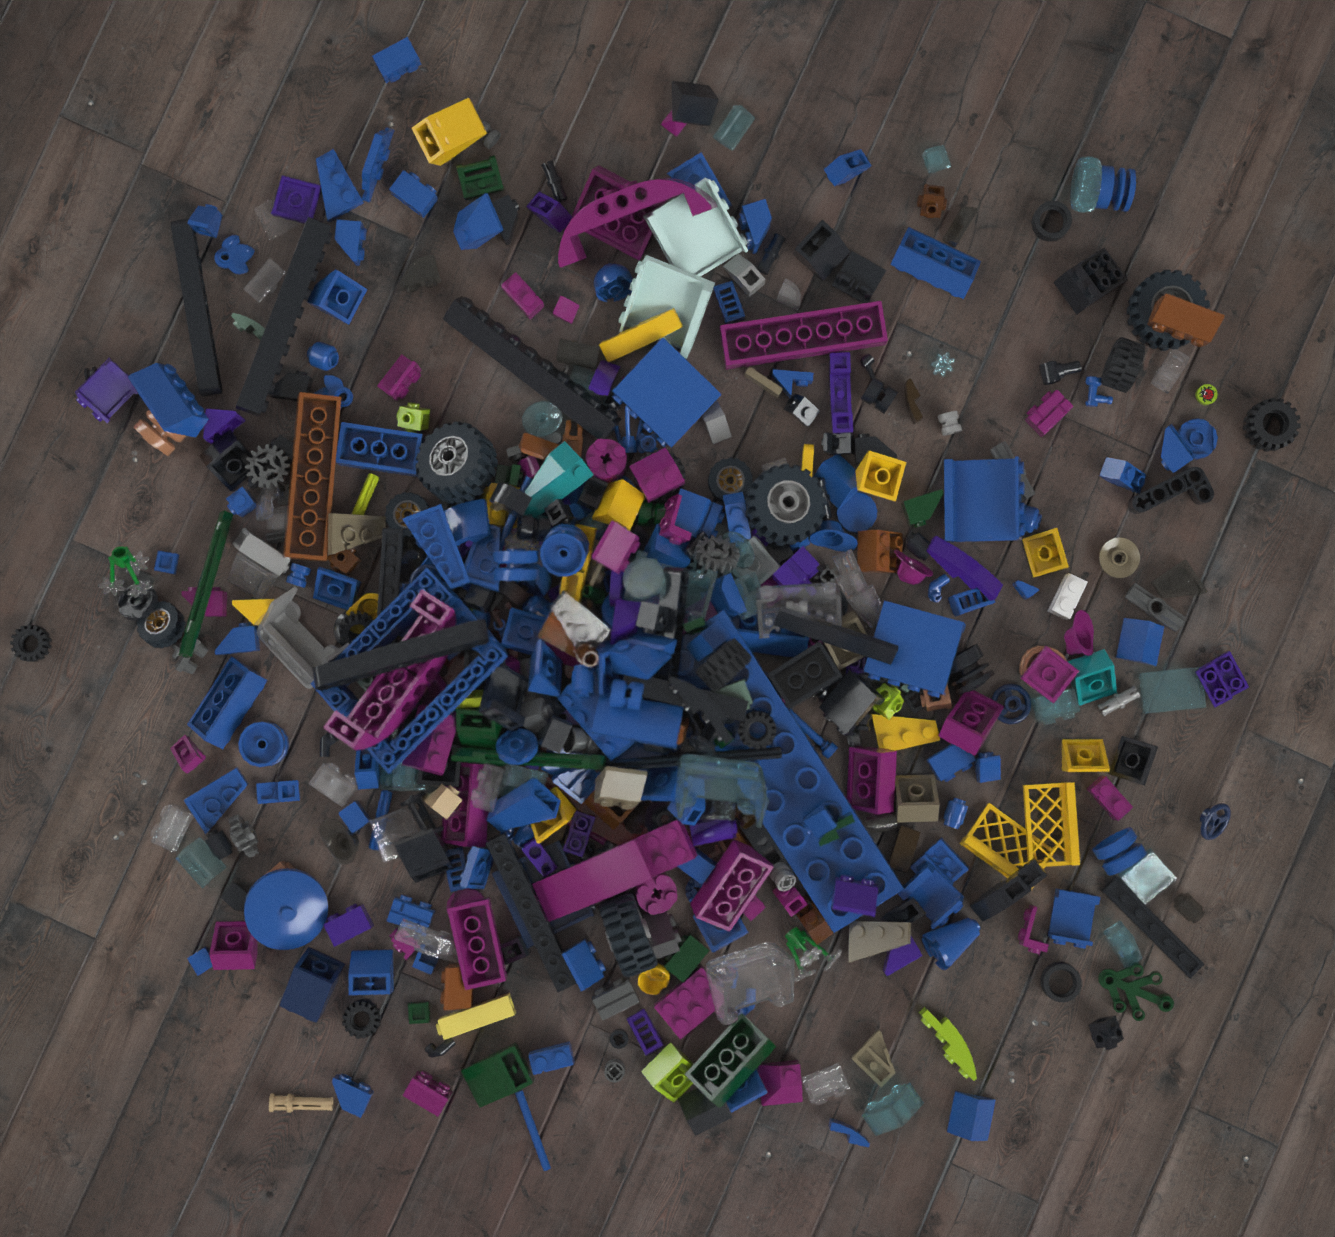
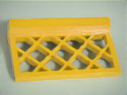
[1023,782,1080,867]
[959,803,1055,891]

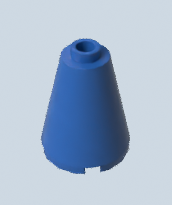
[922,918,980,970]

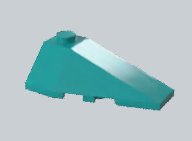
[524,441,594,518]

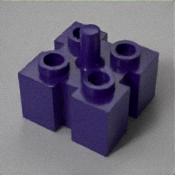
[771,546,820,594]

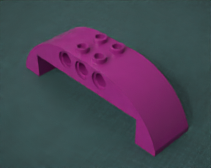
[558,178,717,268]
[323,589,456,750]

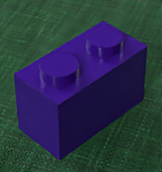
[324,903,374,947]

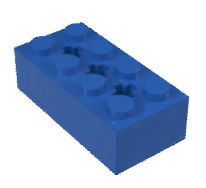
[336,422,425,477]

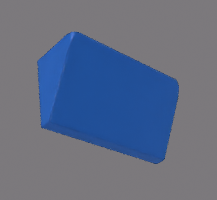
[628,632,677,655]

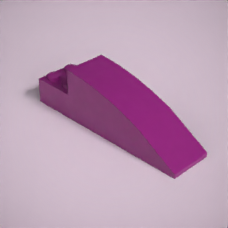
[532,819,698,922]

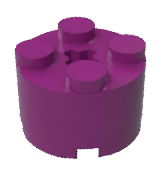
[585,439,627,484]
[632,872,677,915]

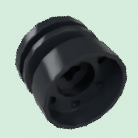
[949,644,995,695]

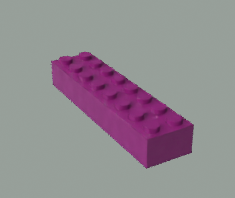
[720,301,888,370]

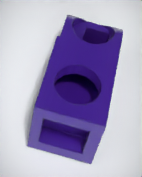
[521,837,558,878]

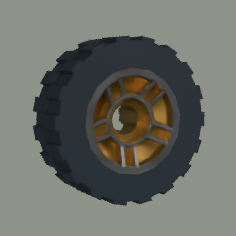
[708,457,753,502]
[385,492,429,538]
[137,601,186,649]

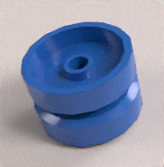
[540,524,589,577]
[493,548,539,581]
[238,722,289,767]
[1092,827,1147,876]

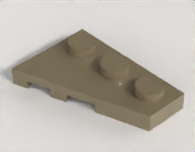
[848,921,911,963]

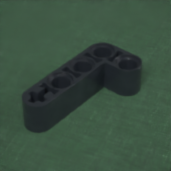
[1128,467,1214,514]

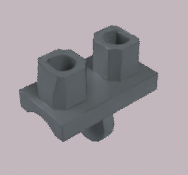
[171,638,208,674]

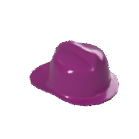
[894,550,933,585]
[1064,610,1094,656]

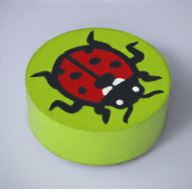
[1196,384,1218,405]

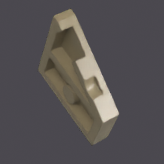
[851,1029,896,1088]

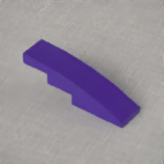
[926,536,1003,601]

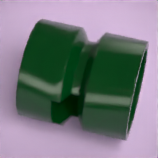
[638,500,666,527]

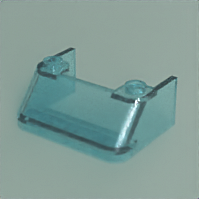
[675,754,769,828]

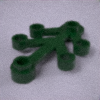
[1098,963,1174,1021]

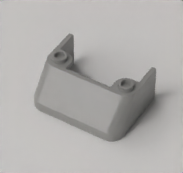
[257,587,350,689]

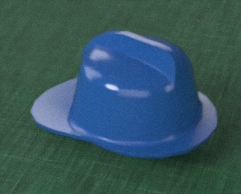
[809,520,858,552]

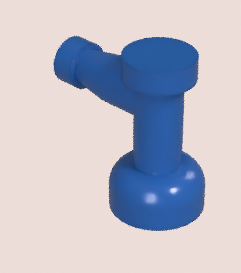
[1085,377,1113,407]

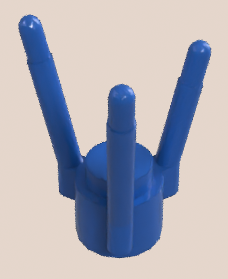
[615,406,643,453]

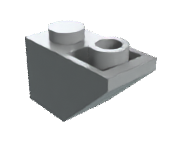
[723,253,766,297]

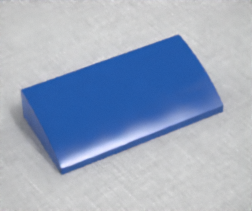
[592,693,684,749]

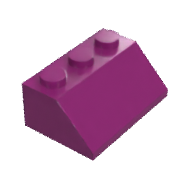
[401,705,456,776]
[847,747,897,814]

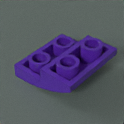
[1195,651,1249,708]

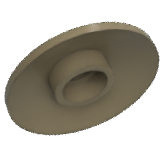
[1099,537,1140,578]

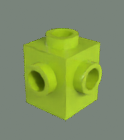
[396,402,430,433]
[872,683,904,720]

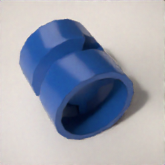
[610,679,644,710]

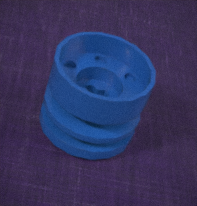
[1091,165,1136,212]

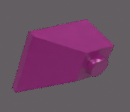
[758,1060,803,1106]

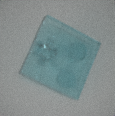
[1118,848,1177,904]

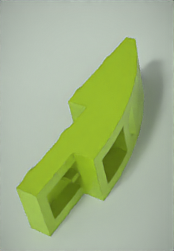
[919,1007,977,1081]

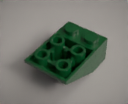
[456,707,506,766]
[461,1042,535,1108]

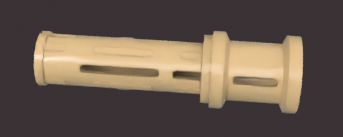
[269,1093,334,1113]

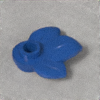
[214,235,255,274]
[314,375,353,410]

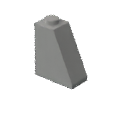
[232,527,291,576]

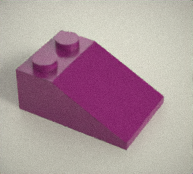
[939,690,1004,756]

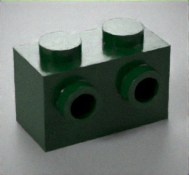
[663,932,710,982]

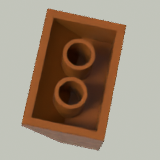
[1147,293,1225,347]

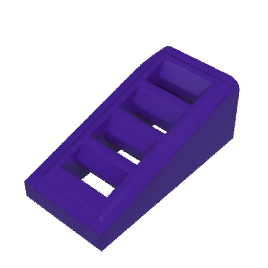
[626,1009,665,1056]

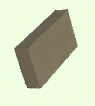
[744,367,783,398]

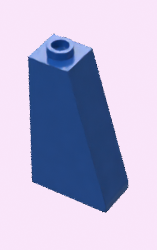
[487,778,561,831]

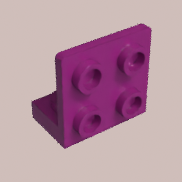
[377,354,421,401]

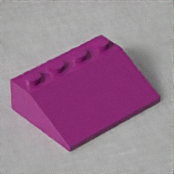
[569,165,667,261]

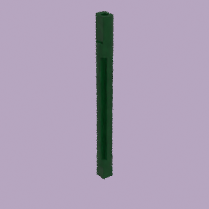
[178,510,233,658]
[451,747,606,770]

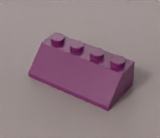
[441,762,492,847]
[690,839,774,932]
[447,897,507,990]

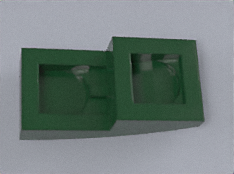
[818,811,855,847]

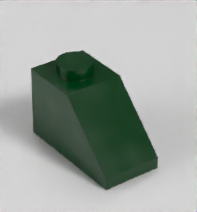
[901,489,943,528]

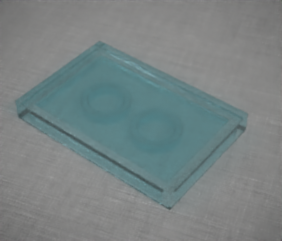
[1139,667,1206,714]

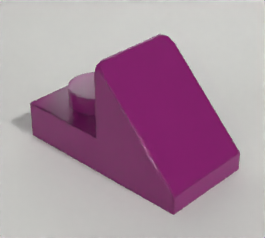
[170,735,206,774]

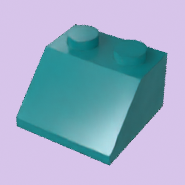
[1068,649,1117,706]

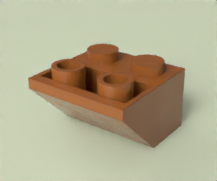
[857,530,903,574]
[440,963,474,1010]

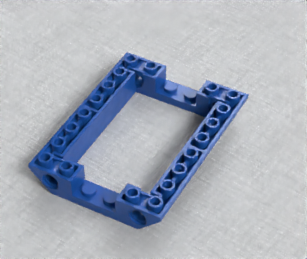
[310,568,508,774]

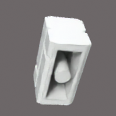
[1048,573,1088,620]

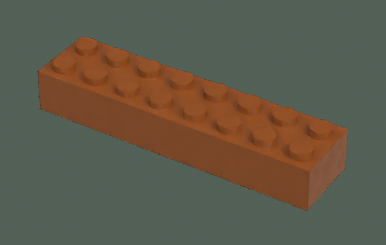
[283,392,341,562]

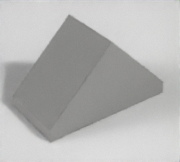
[701,400,732,444]

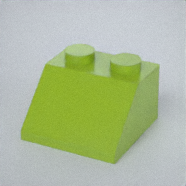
[641,1042,694,1103]

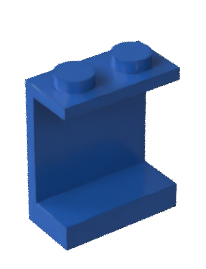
[898,862,964,930]
[1048,888,1100,949]

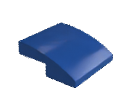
[444,499,491,546]
[910,837,969,885]

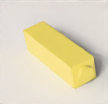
[436,993,516,1040]

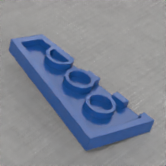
[402,504,471,589]

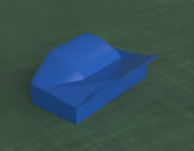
[708,573,747,617]

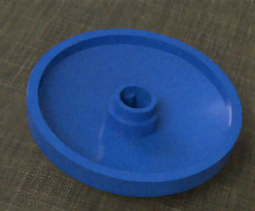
[244,868,328,950]

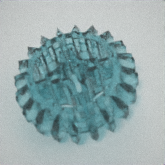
[1070,156,1103,213]

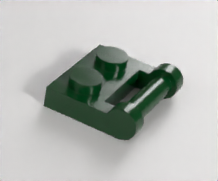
[456,155,504,200]

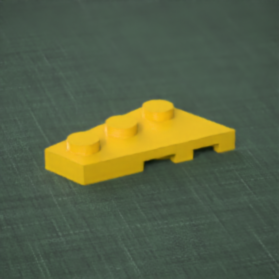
[871,714,940,751]

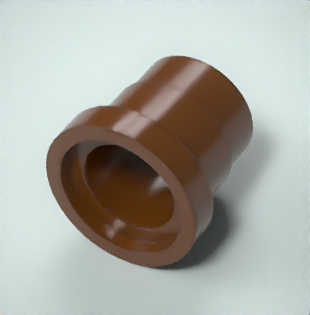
[576,644,598,667]

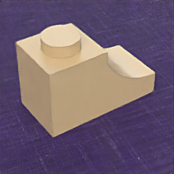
[422,784,462,819]

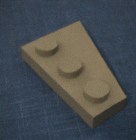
[328,513,386,555]

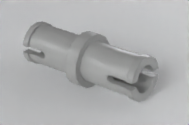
[1098,686,1140,716]

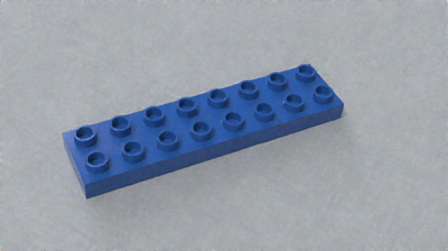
[678,609,904,933]

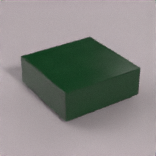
[683,617,708,636]
[408,1001,430,1024]

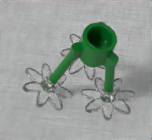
[98,546,153,598]
[785,927,842,982]

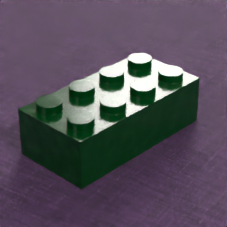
[685,1013,777,1108]

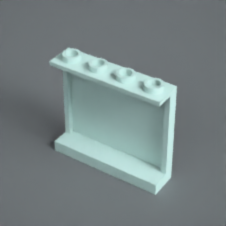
[643,178,748,277]
[618,255,715,359]

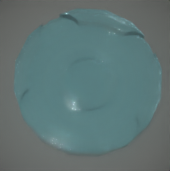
[623,558,665,599]

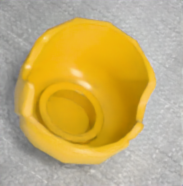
[637,963,670,995]

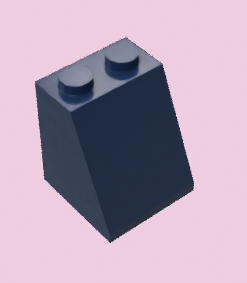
[279,947,345,1023]

